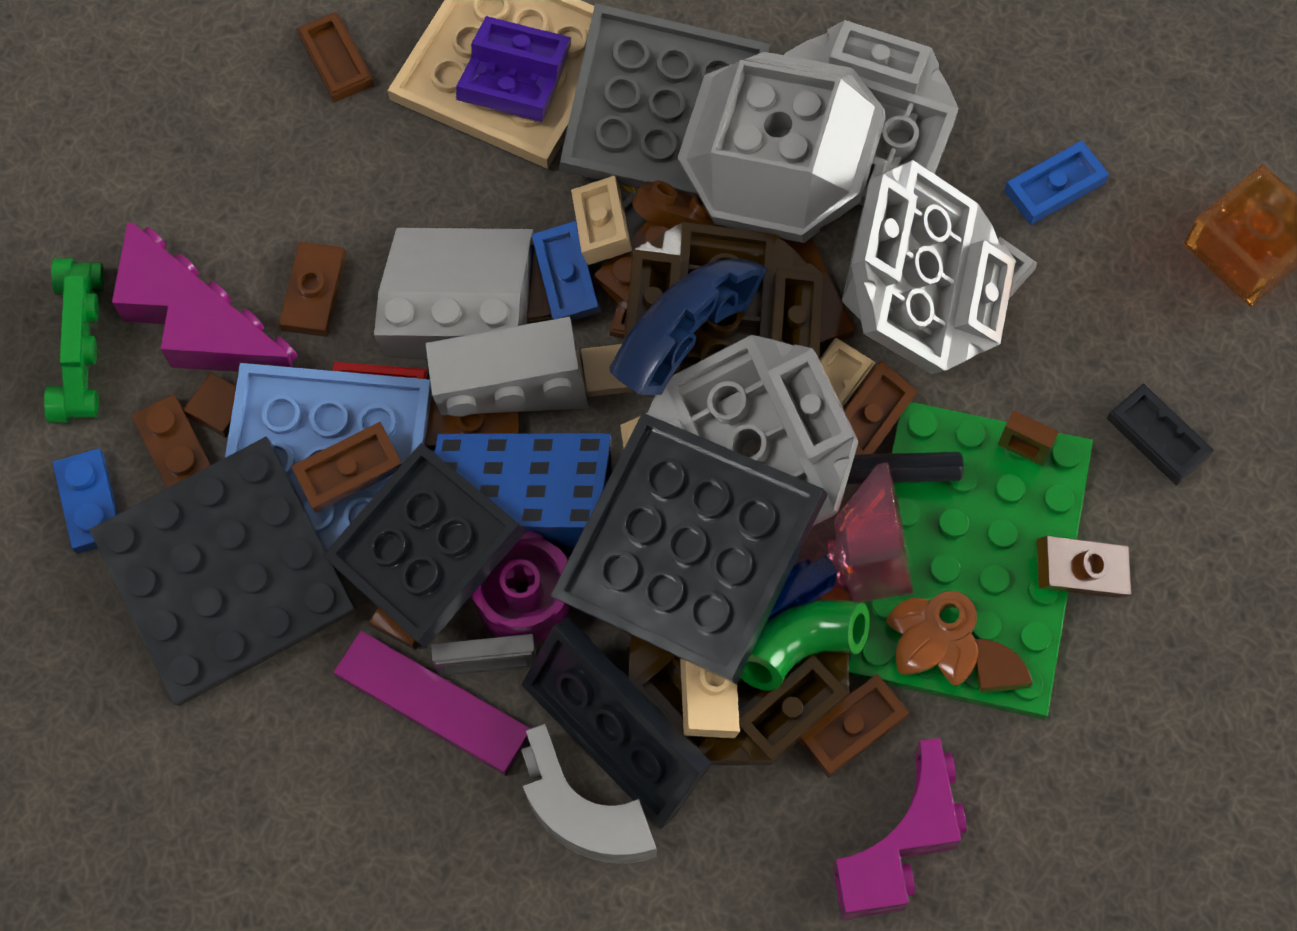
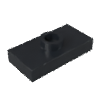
[1107,383,1214,486]

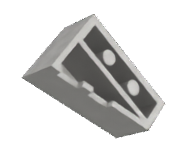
[426,317,589,416]

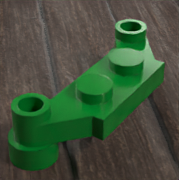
[44,258,105,424]

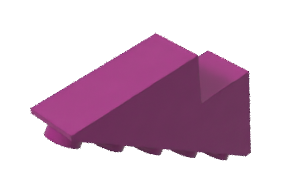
[112,223,298,372]

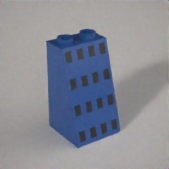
[431,433,614,557]

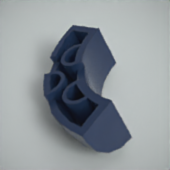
[609,259,768,395]

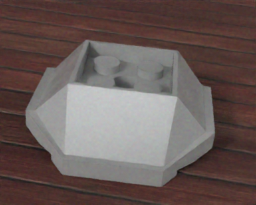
[771,20,959,206]
[678,52,886,243]
[842,160,1016,374]
[648,335,859,526]

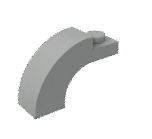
[521,724,657,864]

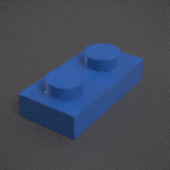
[1004,140,1109,226]
[532,221,602,321]
[52,448,118,554]

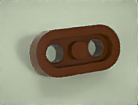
[632,180,719,229]

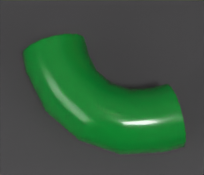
[740,600,870,691]

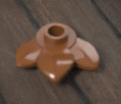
[886,591,979,686]

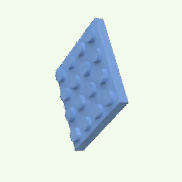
[225,363,432,550]

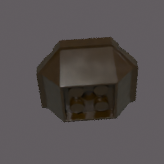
[624,222,824,376]
[628,568,849,765]

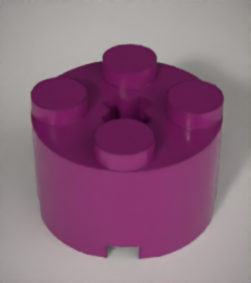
[472,531,572,643]

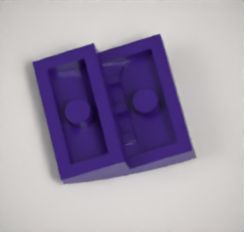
[456,16,571,122]

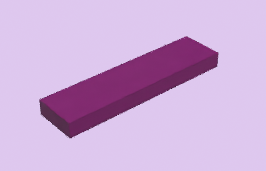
[333,631,531,776]

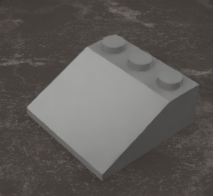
[374,228,534,359]

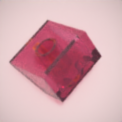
[827,463,914,602]

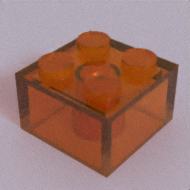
[1183,164,1297,308]

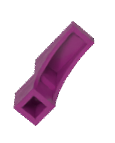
[832,738,967,920]

